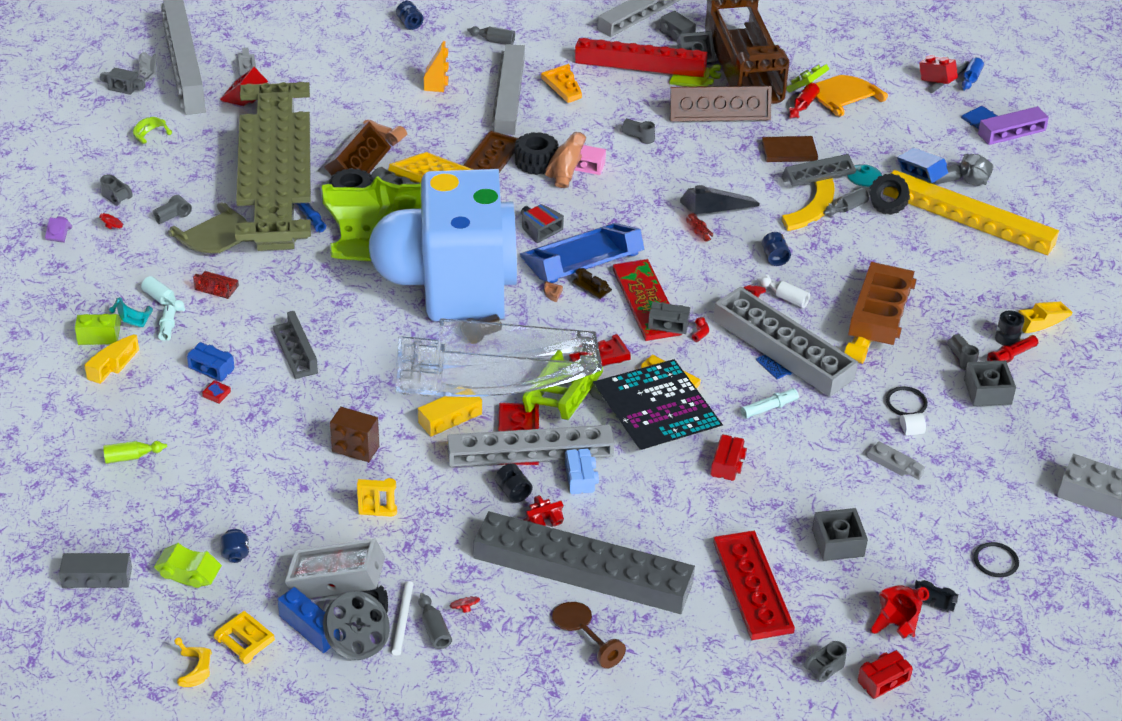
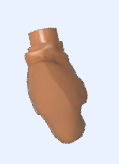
[545,132,586,188]

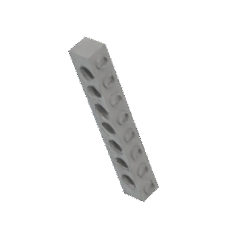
[447,425,615,467]

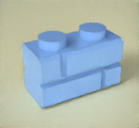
[565,448,599,494]

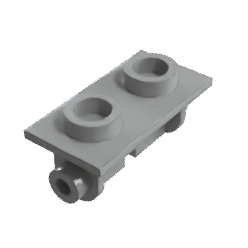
[139,52,156,83]

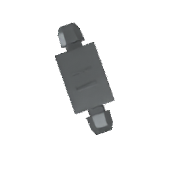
[100,67,145,95]

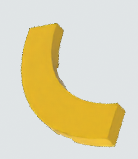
[782,178,835,231]

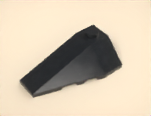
[680,185,760,214]

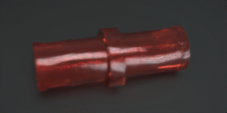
[686,213,713,241]

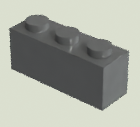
[59,553,132,588]

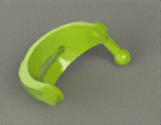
[133,117,172,144]

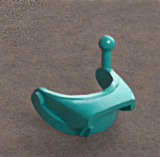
[109,297,153,327]

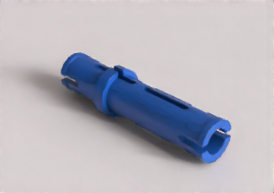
[295,203,326,233]

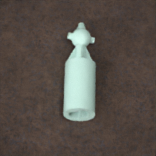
[141,276,186,311]

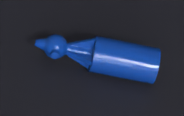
[962,57,984,91]

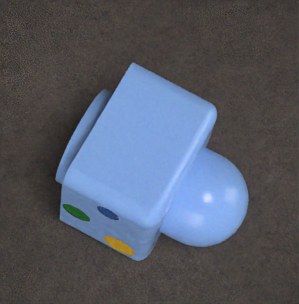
[369,169,517,322]

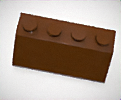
[324,121,391,176]

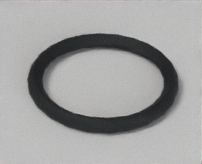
[886,386,928,415]
[974,542,1019,577]

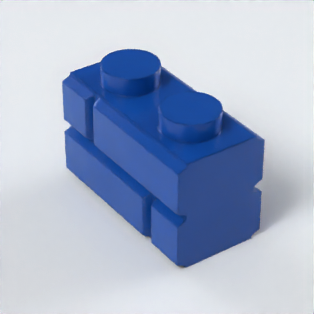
[187,342,235,382]

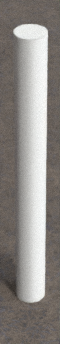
[392,581,414,655]

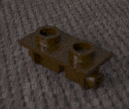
[572,268,612,299]

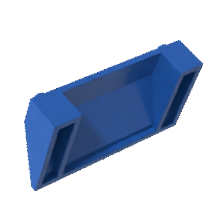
[520,223,645,283]

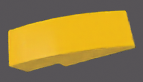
[1018,301,1073,333]
[84,334,139,384]

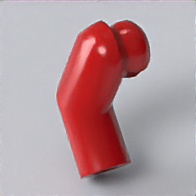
[692,317,710,342]

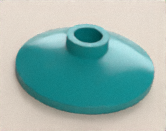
[847,164,882,187]

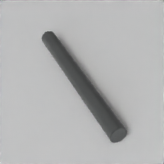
[928,61,969,93]

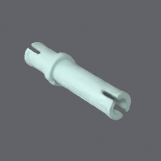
[741,388,799,419]

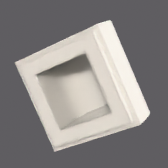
[899,413,926,436]

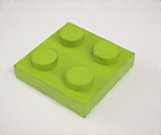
[786,64,830,93]

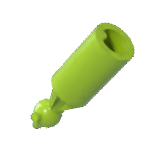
[103,441,168,464]

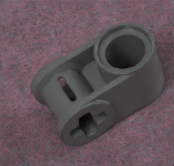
[100,174,133,206]
[804,641,847,682]

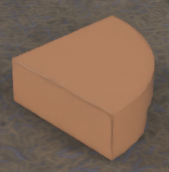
[544,282,563,302]

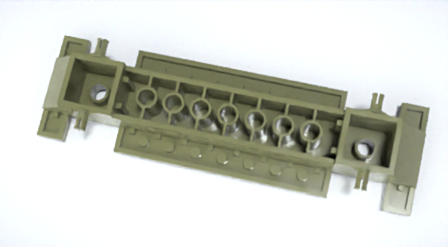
[235,82,311,251]

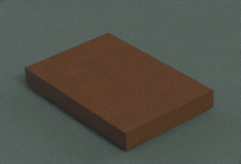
[761,136,818,162]

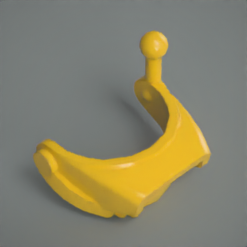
[174,637,212,687]

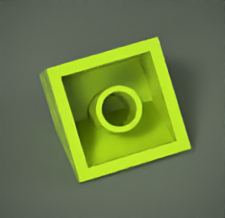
[75,314,122,345]

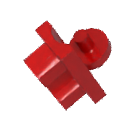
[524,495,564,526]

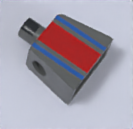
[521,204,564,244]

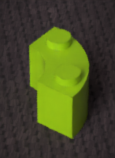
[154,543,222,588]

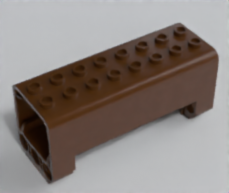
[705,0,790,104]

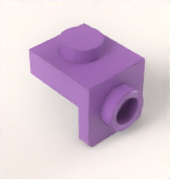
[45,216,72,243]

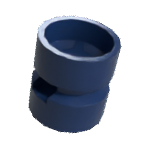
[396,1,424,30]
[761,232,791,266]

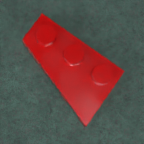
[569,334,631,371]

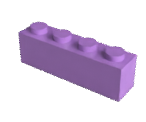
[978,106,1049,145]

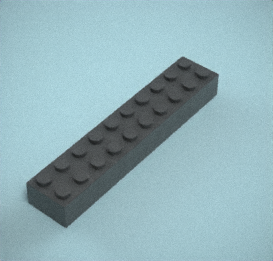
[474,511,695,614]

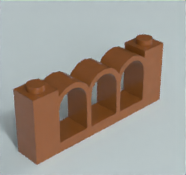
[848,262,917,345]

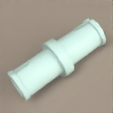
[158,305,176,341]

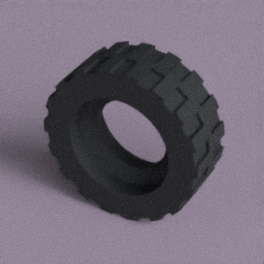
[869,173,910,215]

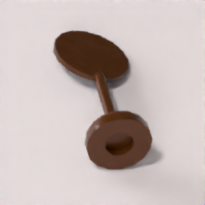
[552,602,626,669]

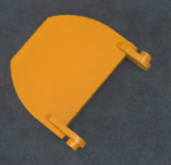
[816,75,888,117]

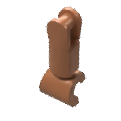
[363,120,408,146]

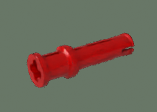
[987,335,1039,363]

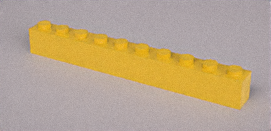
[883,170,1059,256]

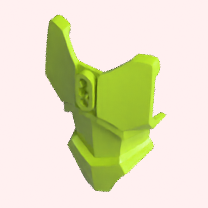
[321,176,421,261]

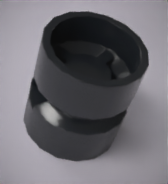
[995,310,1025,346]
[495,463,533,503]

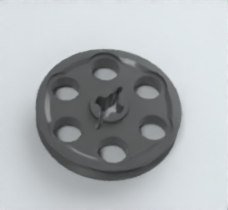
[323,591,390,660]

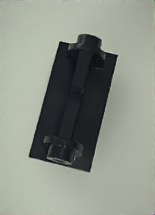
[914,580,959,613]

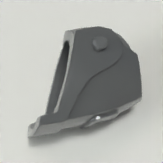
[960,154,993,186]

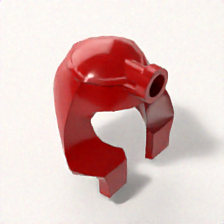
[870,585,929,639]

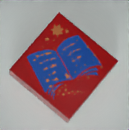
[202,380,231,404]

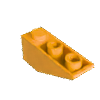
[424,41,449,92]

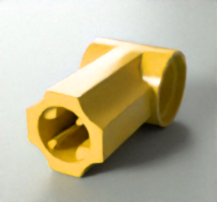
[844,337,872,364]

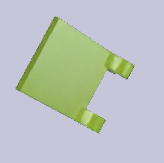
[670,64,721,87]

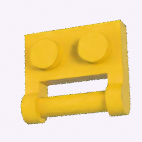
[357,478,397,517]
[214,611,275,664]

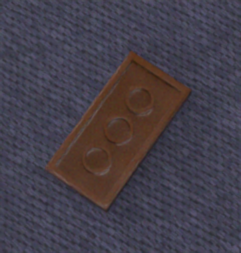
[463,131,519,173]

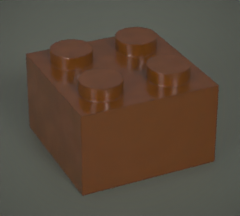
[330,406,380,463]

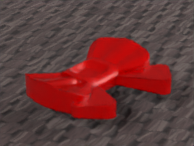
[744,285,766,298]

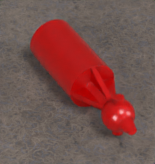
[788,82,820,119]

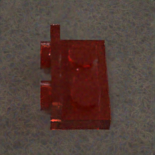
[193,271,239,299]

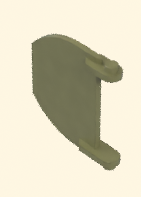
[168,202,247,253]

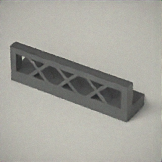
[782,154,856,187]
[273,311,318,379]

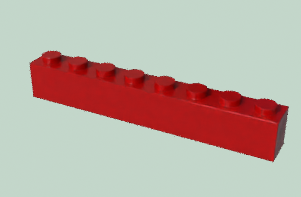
[575,38,707,77]

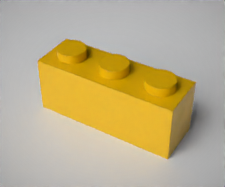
[418,386,482,437]

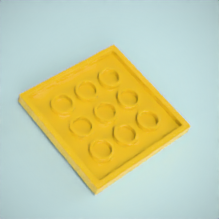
[388,152,474,183]

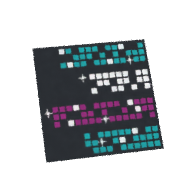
[593,359,724,450]

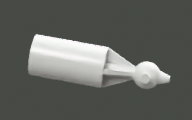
[757,275,811,308]

